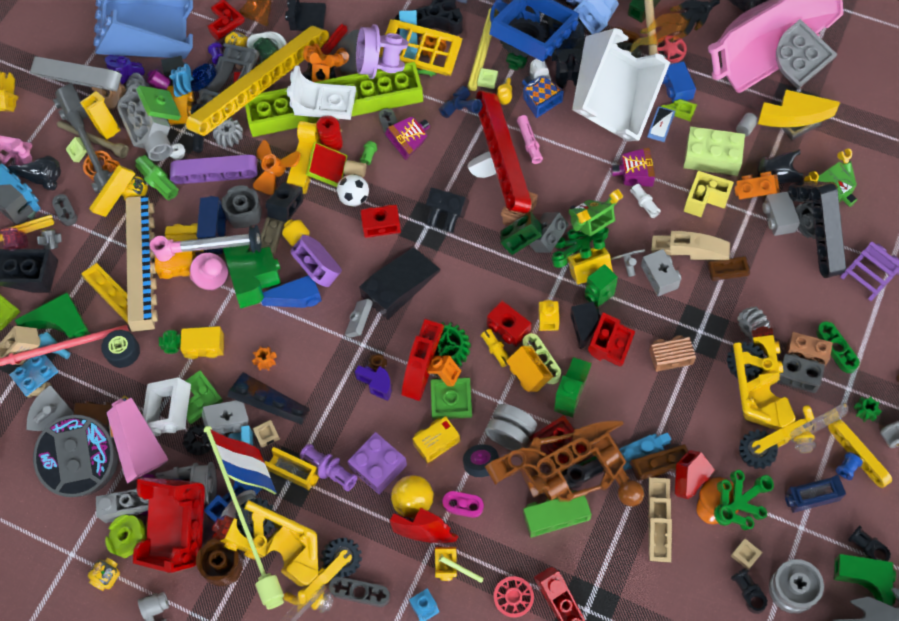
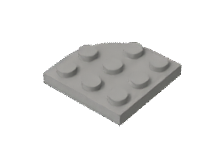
[776,19,838,89]

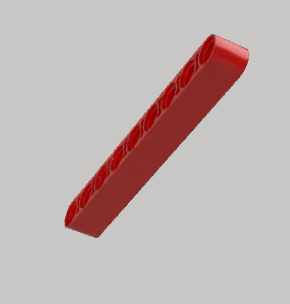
[475,90,531,213]

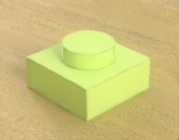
[477,68,498,89]
[66,137,87,162]

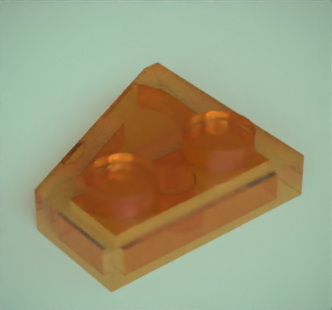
[239,0,272,26]

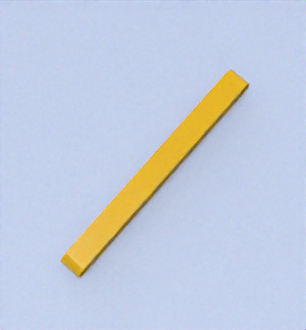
[186,26,329,136]

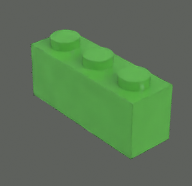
[523,491,592,538]

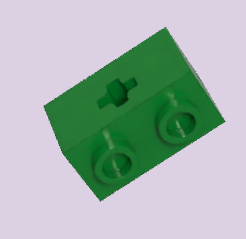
[585,264,618,308]

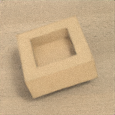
[253,420,280,448]
[731,539,763,570]

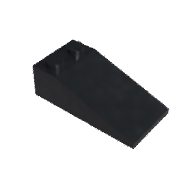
[359,247,441,320]

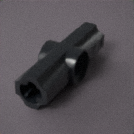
[561,456,604,489]

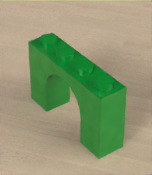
[834,554,896,620]

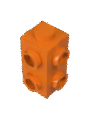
[735,172,780,199]

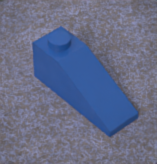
[261,275,322,308]

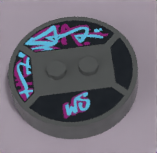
[33,415,119,497]

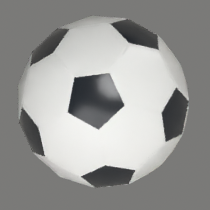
[337,174,369,207]

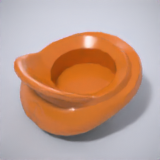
[697,477,739,525]

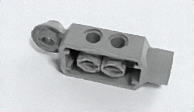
[117,73,173,161]

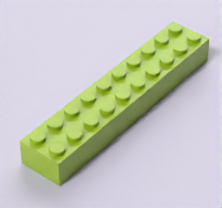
[245,62,423,137]

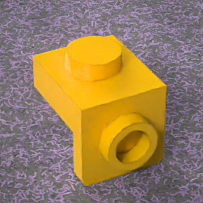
[435,547,457,581]

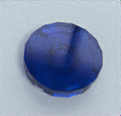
[191,63,217,92]

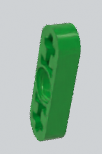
[816,322,860,373]

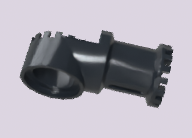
[848,525,891,561]
[731,568,768,614]

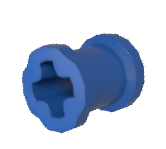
[836,452,863,480]

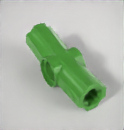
[135,155,179,200]

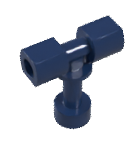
[439,86,482,118]

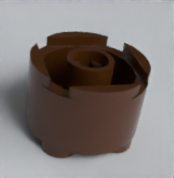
[196,538,244,586]

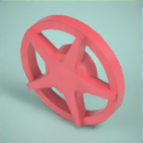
[657,36,687,63]

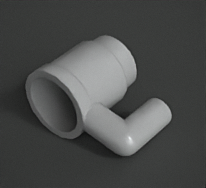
[138,592,169,621]

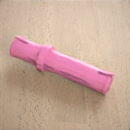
[517,115,543,164]

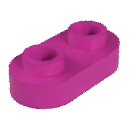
[443,491,484,518]

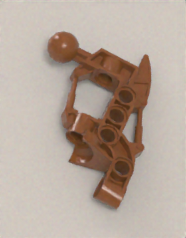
[485,421,644,507]

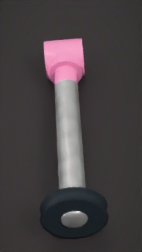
[150,225,261,261]

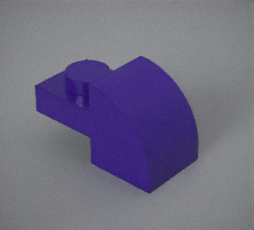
[355,365,392,401]

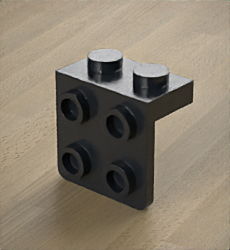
[285,0,326,31]

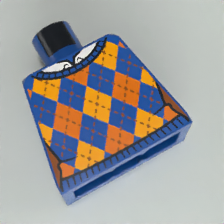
[522,76,564,118]

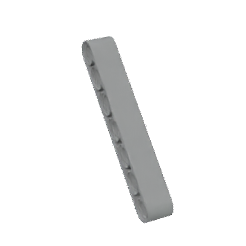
[30,56,122,92]

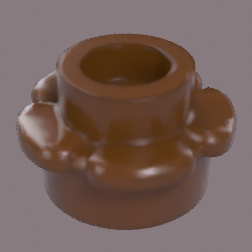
[368,354,387,372]

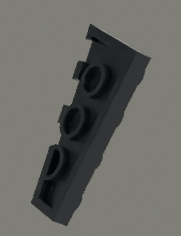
[227,372,309,425]

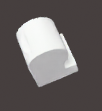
[530,59,551,81]

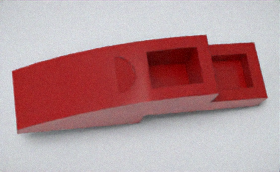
[401,319,444,401]

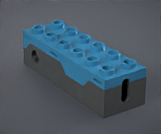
[0,163,41,225]

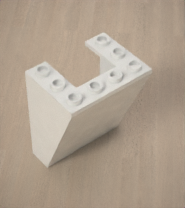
[572,28,670,142]

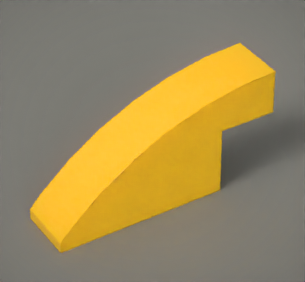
[758,90,840,127]

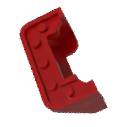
[133,478,205,573]

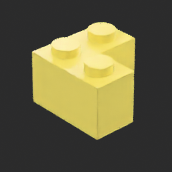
[684,171,734,217]

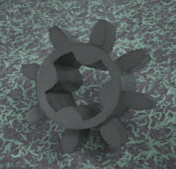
[37,229,62,249]

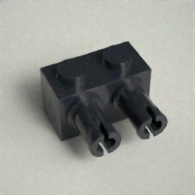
[425,187,469,233]

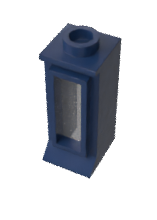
[785,475,846,513]

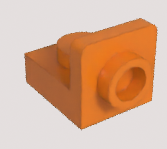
[427,356,461,386]

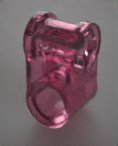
[0,228,28,249]

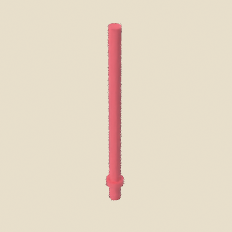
[0,325,129,366]

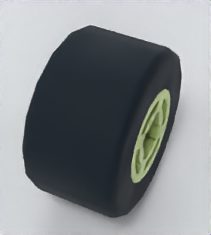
[101,330,140,368]

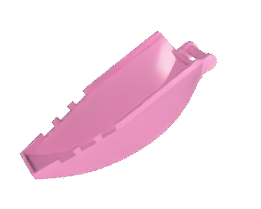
[708,0,843,93]

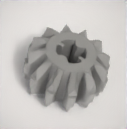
[213,118,243,148]
[737,306,770,340]

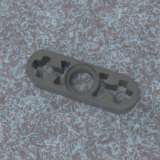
[329,577,390,607]

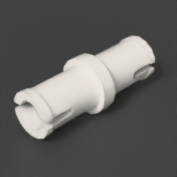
[630,184,661,218]

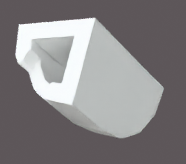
[467,151,496,178]

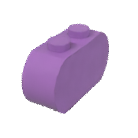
[290,235,342,287]

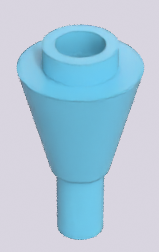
[38,332,71,359]

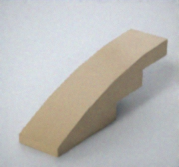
[648,478,672,562]

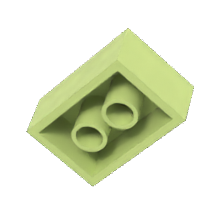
[683,126,745,176]

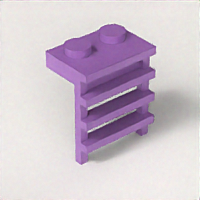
[841,241,899,301]

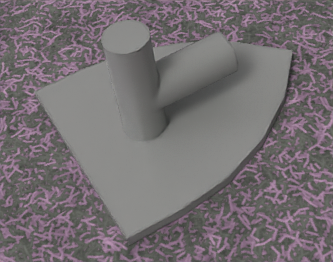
[610,249,645,277]
[26,385,74,431]

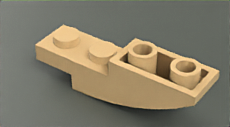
[651,231,730,260]

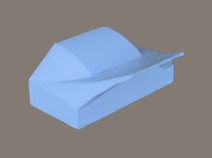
[573,0,612,34]

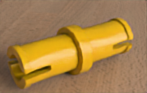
[481,329,510,367]

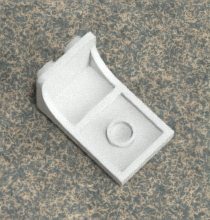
[287,66,356,120]

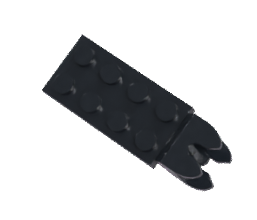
[547,9,585,89]

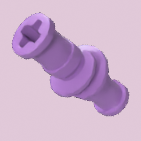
[300,444,358,491]

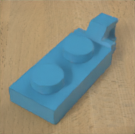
[619,433,672,471]

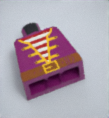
[385,117,430,160]
[611,148,655,187]

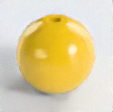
[391,475,434,518]

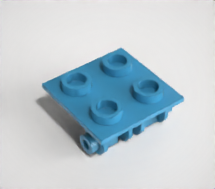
[9,354,59,397]

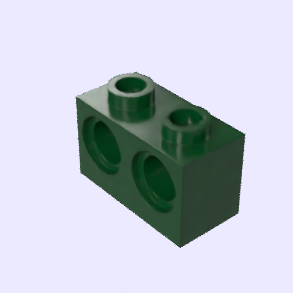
[500,212,542,255]

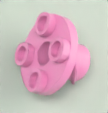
[190,253,228,290]

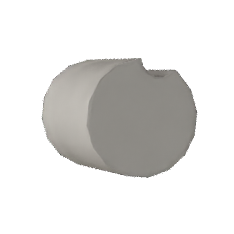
[736,112,758,137]

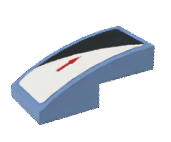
[647,106,675,142]

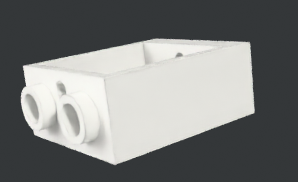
[143,378,191,436]

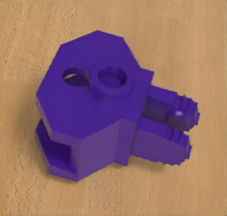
[104,55,145,84]

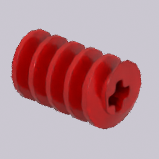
[316,116,343,151]

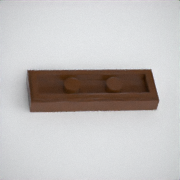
[630,444,688,481]

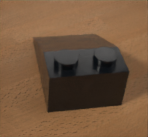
[0,249,58,293]

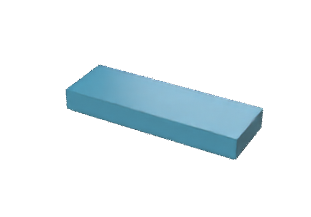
[399,10,418,59]

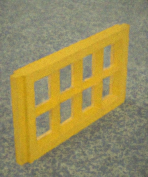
[379,19,463,76]

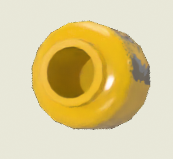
[225,31,248,48]

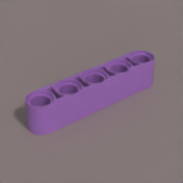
[170,155,257,184]

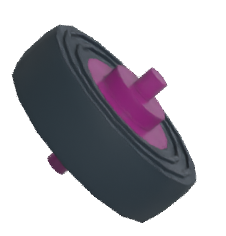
[463,444,499,478]

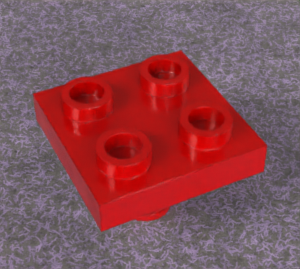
[530,415,585,464]

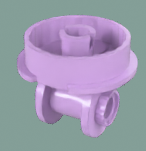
[356,24,408,79]

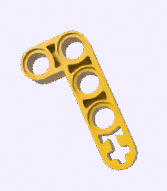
[287,121,321,194]

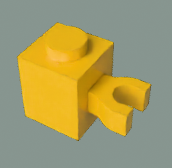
[538,300,559,331]

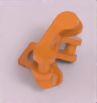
[303,43,349,82]

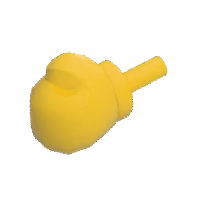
[497,78,512,105]

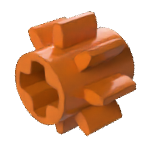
[252,346,277,371]

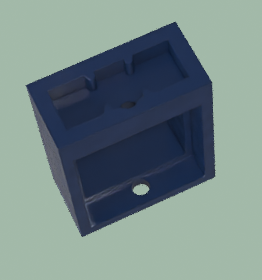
[197,196,227,254]

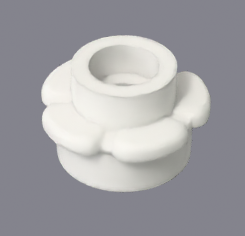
[170,143,185,160]

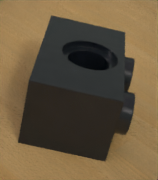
[265,182,303,222]

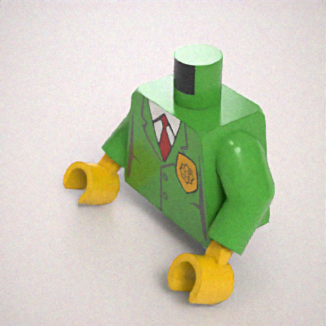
[804,149,857,207]
[569,189,623,236]

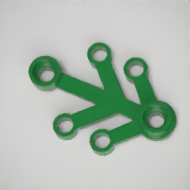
[552,227,609,268]
[714,470,774,530]

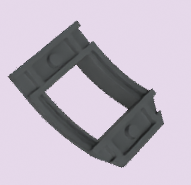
[197,43,260,105]

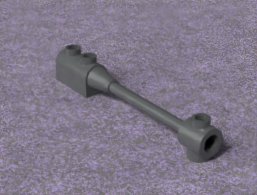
[53,83,114,194]

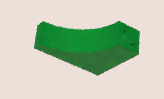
[15,293,91,339]
[554,357,592,418]

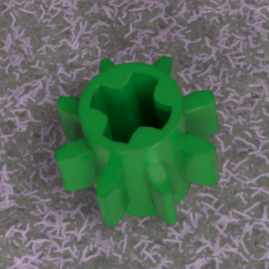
[159,330,181,354]
[854,396,882,422]

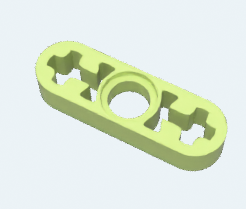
[522,333,561,384]

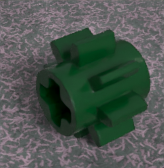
[506,53,527,71]

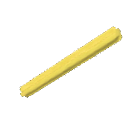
[467,8,498,91]

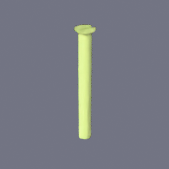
[438,554,483,582]

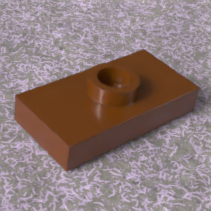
[707,256,750,281]

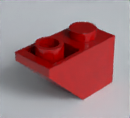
[675,450,715,499]

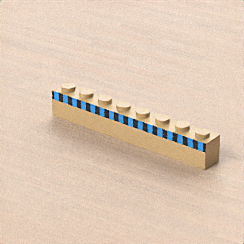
[126,196,158,332]

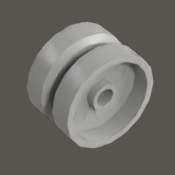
[485,404,537,451]
[769,559,824,613]

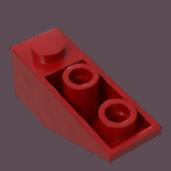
[533,566,585,621]

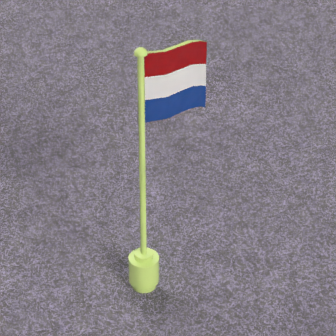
[204,426,284,610]

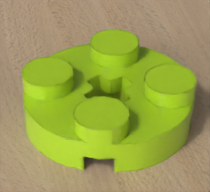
[105,515,147,558]

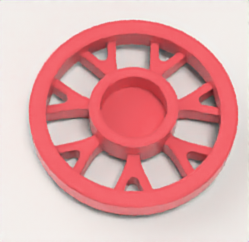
[494,576,534,618]

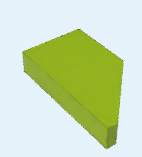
[661,99,697,121]

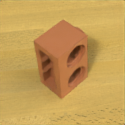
[785,332,833,368]

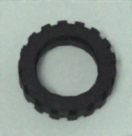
[500,18,547,57]

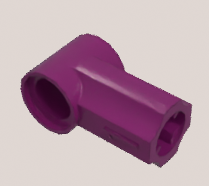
[147,69,171,90]

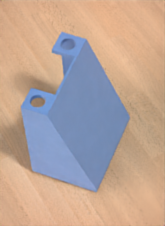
[93,0,193,59]

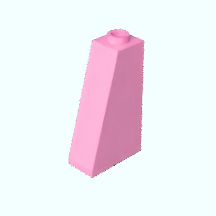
[107,398,169,483]

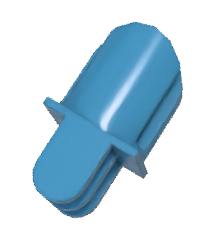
[169,64,194,97]

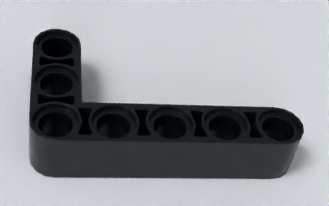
[788,181,846,278]

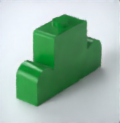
[223,245,281,309]

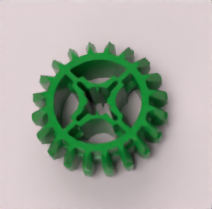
[433,321,471,368]

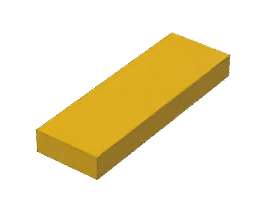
[89,165,135,217]

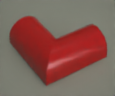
[208,0,245,41]

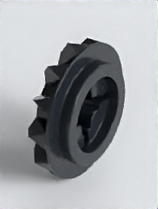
[183,424,212,455]

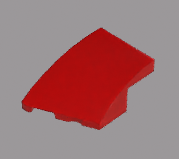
[390,508,458,543]

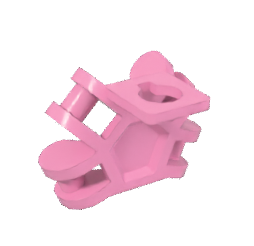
[0,136,32,165]

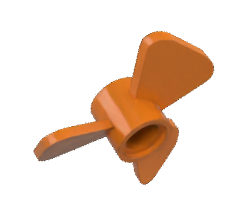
[253,140,301,195]

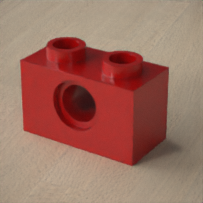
[360,205,401,238]
[487,300,532,347]

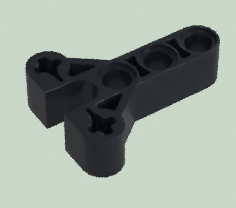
[394,0,463,35]

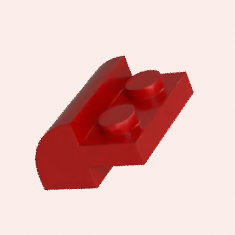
[588,312,636,367]

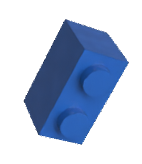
[662,62,696,103]

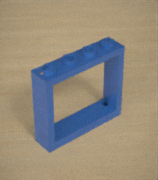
[489,0,579,62]

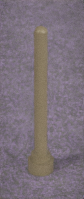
[57,121,129,159]

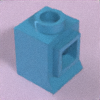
[409,588,439,621]

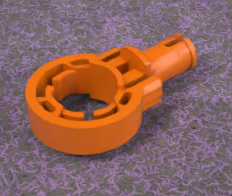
[83,151,120,181]

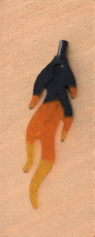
[630,0,720,53]

